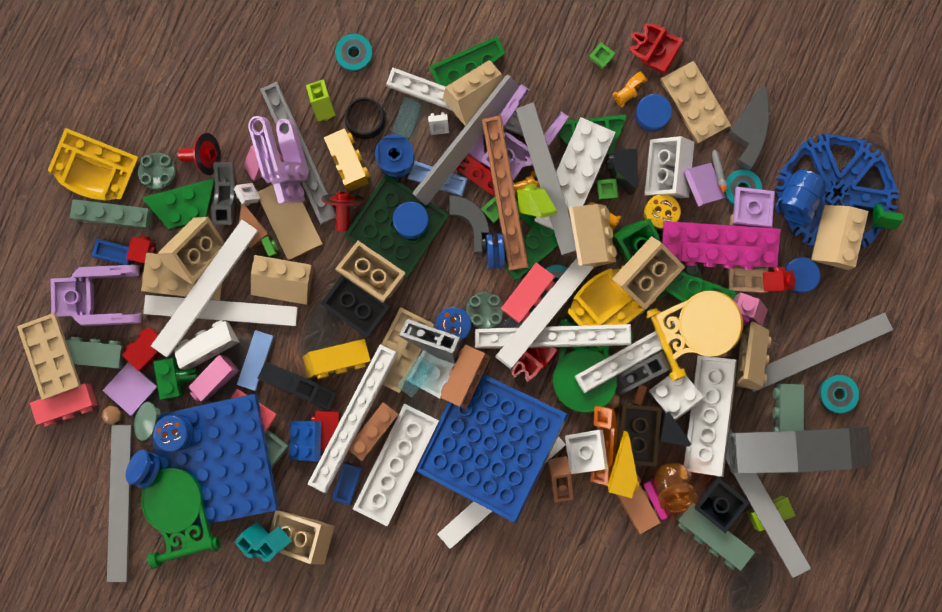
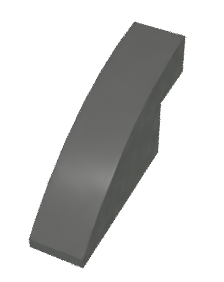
[727,85,769,170]

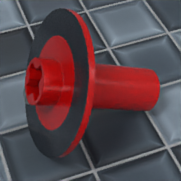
[178,133,221,175]
[322,191,364,232]

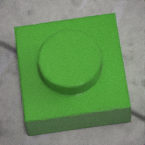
[589,42,616,69]
[597,179,618,200]
[481,197,500,224]
[261,236,279,258]

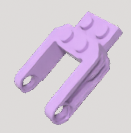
[481,84,569,181]
[248,116,309,204]
[51,265,142,326]

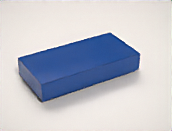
[91,238,131,265]
[331,462,362,505]

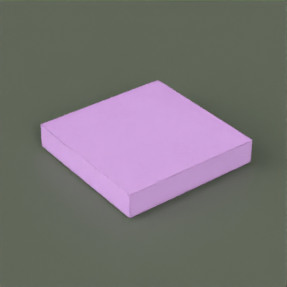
[684,163,726,206]
[732,187,775,228]
[103,362,158,416]

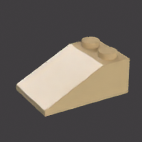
[269,510,334,564]

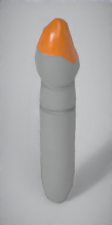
[712,150,727,192]

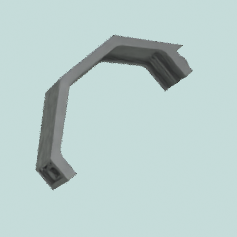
[728,426,872,473]

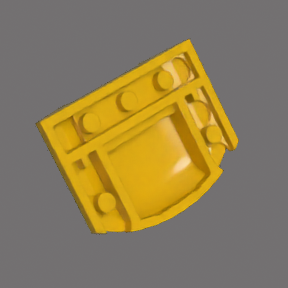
[48,128,139,201]
[568,266,657,347]

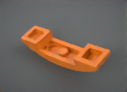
[590,406,617,486]

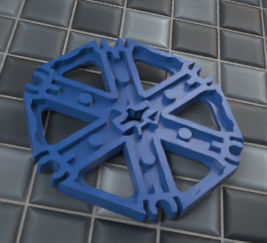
[775,133,899,249]

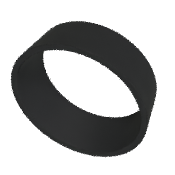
[345,97,386,139]

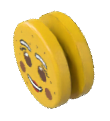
[644,194,681,231]

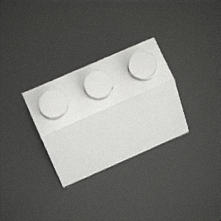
[645,136,694,199]
[174,320,240,370]

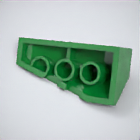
[612,219,667,300]

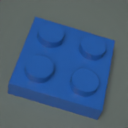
[289,421,321,461]

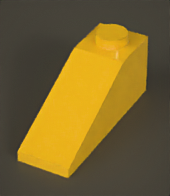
[607,431,639,498]

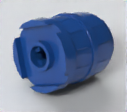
[375,134,415,178]
[775,170,826,224]

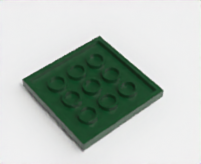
[344,174,449,279]

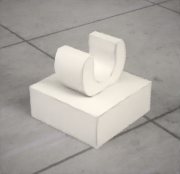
[428,112,449,135]
[234,183,260,206]

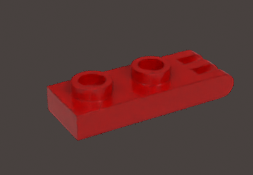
[456,153,496,197]

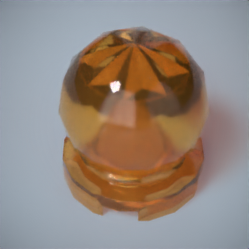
[654,462,699,513]

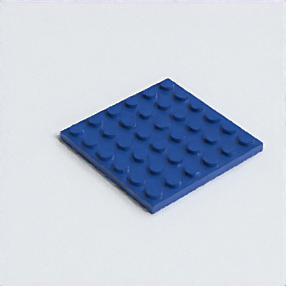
[415,374,568,523]
[152,394,279,526]

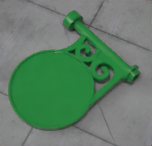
[553,316,633,413]
[141,468,221,569]

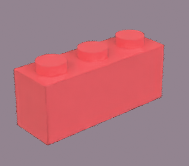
[501,263,555,324]
[30,383,98,427]

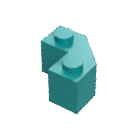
[234,521,292,562]

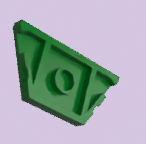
[553,115,626,156]
[142,179,215,230]

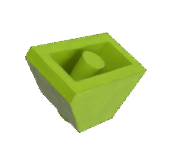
[306,79,336,122]
[517,184,557,218]

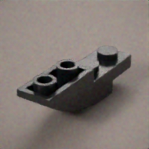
[257,361,337,411]

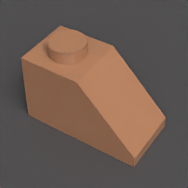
[239,205,271,250]
[548,456,574,502]

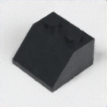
[607,149,638,195]
[694,477,750,534]

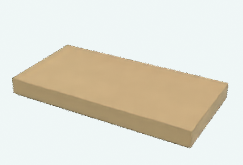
[258,185,323,261]

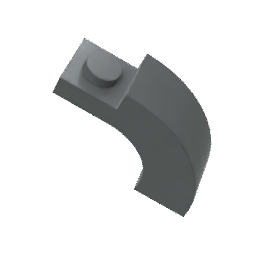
[211,162,237,225]
[449,196,489,254]

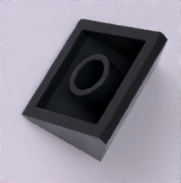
[659,411,692,447]

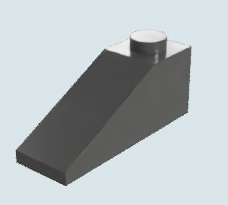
[399,319,462,364]
[616,350,671,395]

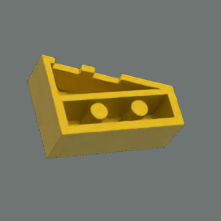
[302,339,370,379]

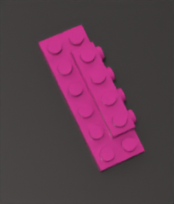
[662,221,780,270]

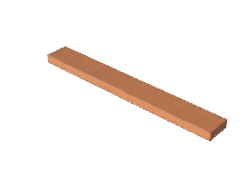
[482,115,529,271]

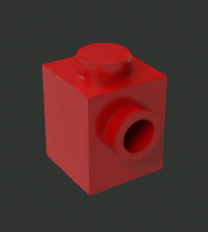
[126,235,156,264]
[763,267,796,292]

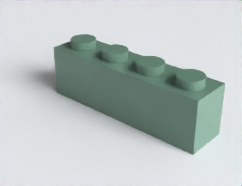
[70,199,154,231]
[66,337,126,369]
[772,384,804,432]
[676,501,755,571]

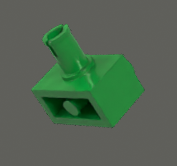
[153,358,199,400]

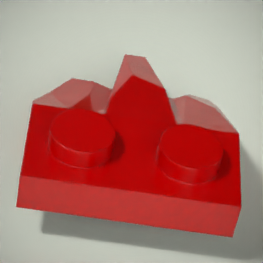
[629,24,684,74]
[511,347,560,382]

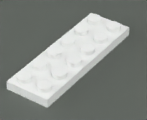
[534,117,615,230]
[683,355,738,477]
[353,404,439,526]

